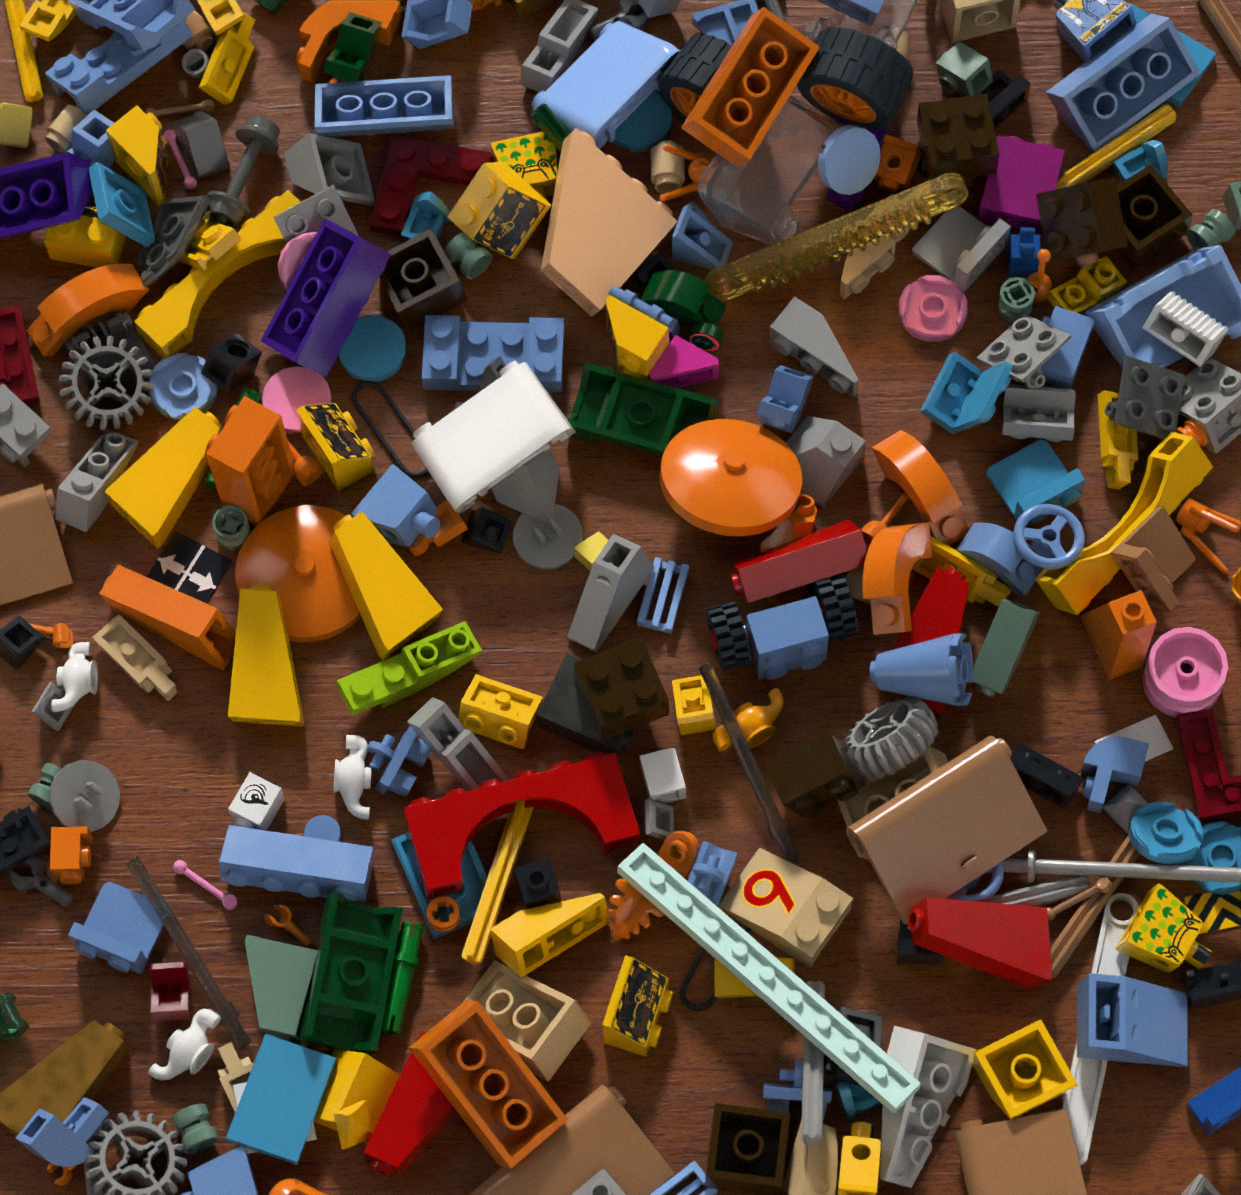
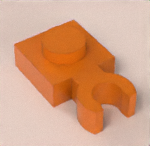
[408,500,468,557]

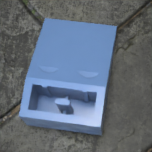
[1077,973,1188,1067]

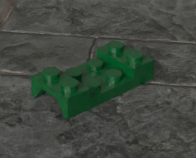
[566,362,719,457]
[298,892,403,1056]

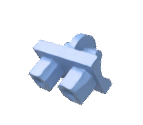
[367,726,431,796]
[688,841,738,907]
[763,1059,832,1120]

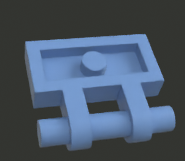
[607,286,682,339]

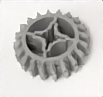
[59,336,154,431]
[843,696,938,779]
[83,1110,187,1195]

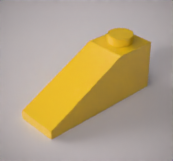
[490,893,609,978]

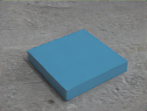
[88,162,155,247]

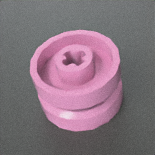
[1142,627,1228,717]

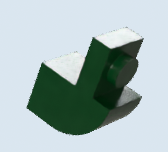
[324,12,382,82]
[641,270,727,326]

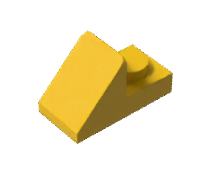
[672,674,716,735]

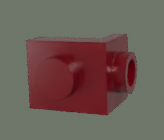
[149,962,191,1022]

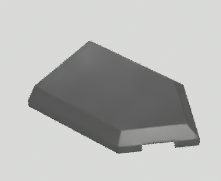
[137,196,210,287]

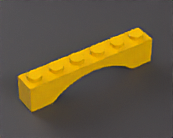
[134,190,301,359]
[1035,432,1213,615]

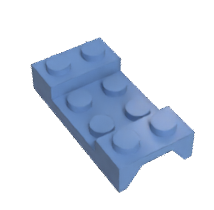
[68,0,195,52]
[401,0,473,49]
[45,22,193,115]
[422,315,565,393]

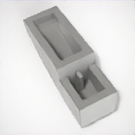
[520,0,598,92]
[407,697,510,791]

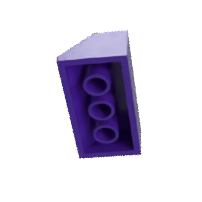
[0,152,92,239]
[261,218,391,377]

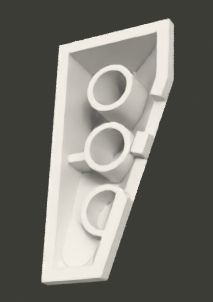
[880,1026,976,1188]

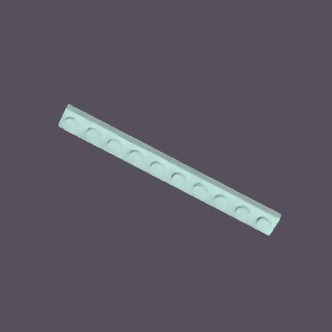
[617,843,921,1114]

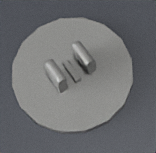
[513,504,582,570]
[49,760,120,832]

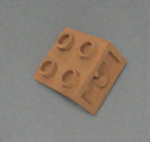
[1111,507,1195,612]

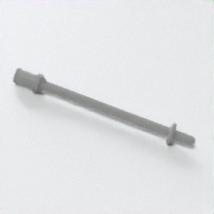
[1002,850,1241,883]

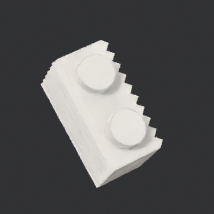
[1142,291,1228,367]

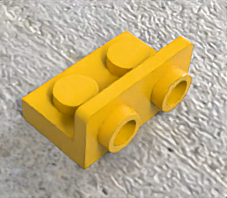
[458,674,543,749]

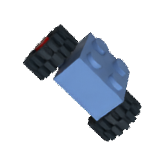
[705,573,858,679]

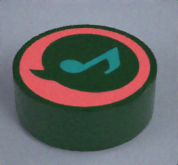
[687,322,724,352]

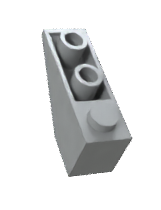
[769,296,859,397]
[55,429,138,532]
[567,534,654,653]

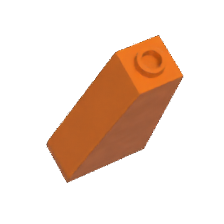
[99,565,236,671]
[1080,590,1157,680]

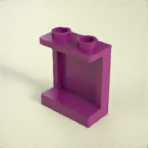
[978,136,1065,237]

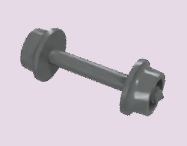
[205,115,280,229]

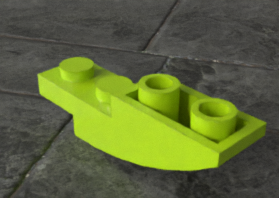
[335,621,482,716]

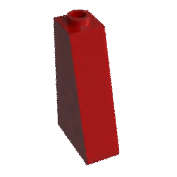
[730,520,867,603]
[890,567,971,719]
[908,898,1052,989]
[364,1031,456,1176]

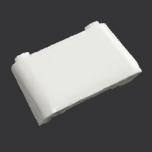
[411,360,576,514]

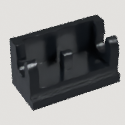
[1180,960,1241,1010]

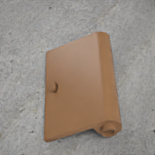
[0,484,74,606]
[846,735,1047,924]
[468,1085,675,1195]
[954,1108,1087,1195]

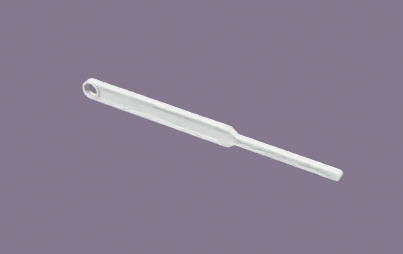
[1062,893,1139,1166]

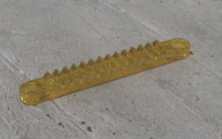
[705,173,968,301]

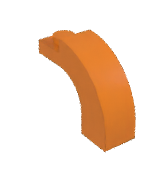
[296,0,402,83]
[26,263,149,357]
[871,430,969,546]
[862,523,932,635]

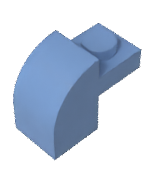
[67,110,115,181]
[757,365,814,433]
[956,523,1044,596]
[1080,737,1149,814]
[15,1097,109,1167]

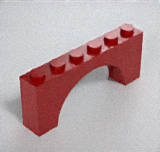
[403,752,640,900]

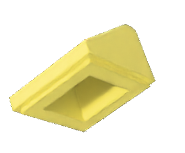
[0,103,32,148]
[574,531,608,571]

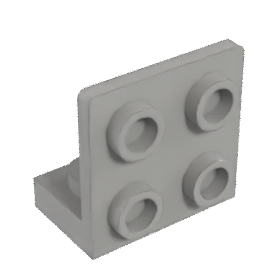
[912,204,1011,293]
[1179,358,1241,454]

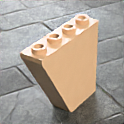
[541,128,678,317]

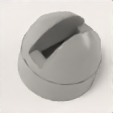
[182,49,210,78]

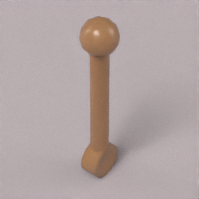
[145,100,215,118]
[1046,877,1112,921]

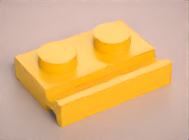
[179,219,241,271]

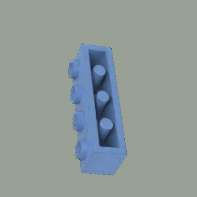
[219,825,373,903]

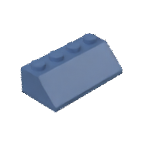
[1046,13,1201,152]
[315,75,455,137]

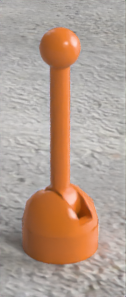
[1026,249,1052,302]
[288,441,325,486]
[861,492,909,548]

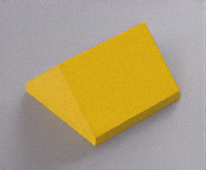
[314,1049,400,1144]

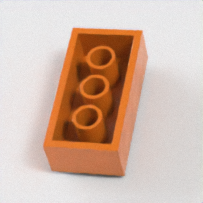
[681,7,820,167]
[206,396,295,527]
[409,1000,568,1169]

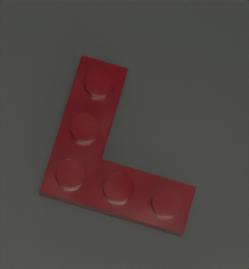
[369,135,492,236]
[0,305,40,405]
[1175,709,1241,821]

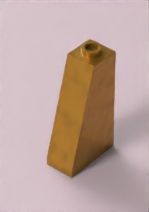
[0,1020,129,1136]

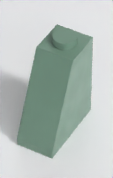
[973,598,1041,697]
[245,935,318,1045]

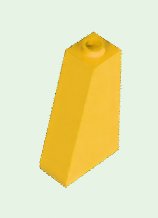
[104,406,222,549]
[329,511,443,661]
[228,584,305,727]

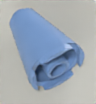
[870,633,974,706]

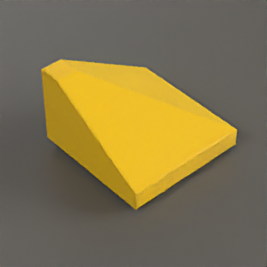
[333,1100,373,1149]

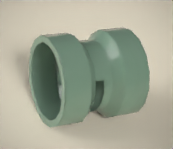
[1186,209,1236,250]
[445,232,493,280]
[998,277,1035,323]
[212,505,251,551]
[27,763,62,812]
[171,1103,220,1154]

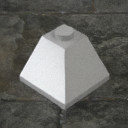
[284,133,375,206]
[786,416,866,509]

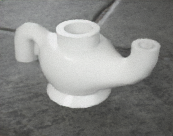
[52,642,98,712]
[333,735,372,820]
[148,1008,221,1081]

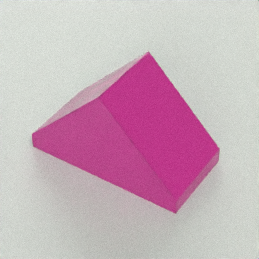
[649,335,719,388]

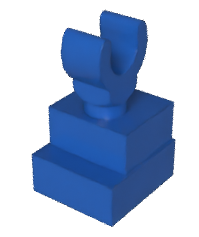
[1008,228,1040,277]

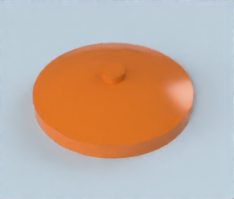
[659,419,802,536]
[235,505,361,642]

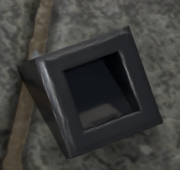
[629,251,677,290]
[461,507,512,554]
[0,615,44,670]

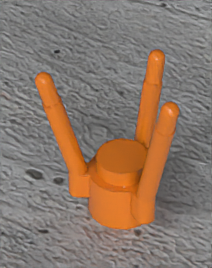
[659,145,725,201]
[1176,498,1241,575]

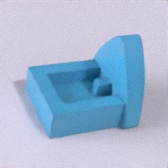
[1112,140,1168,182]
[401,191,450,242]
[834,1081,883,1120]

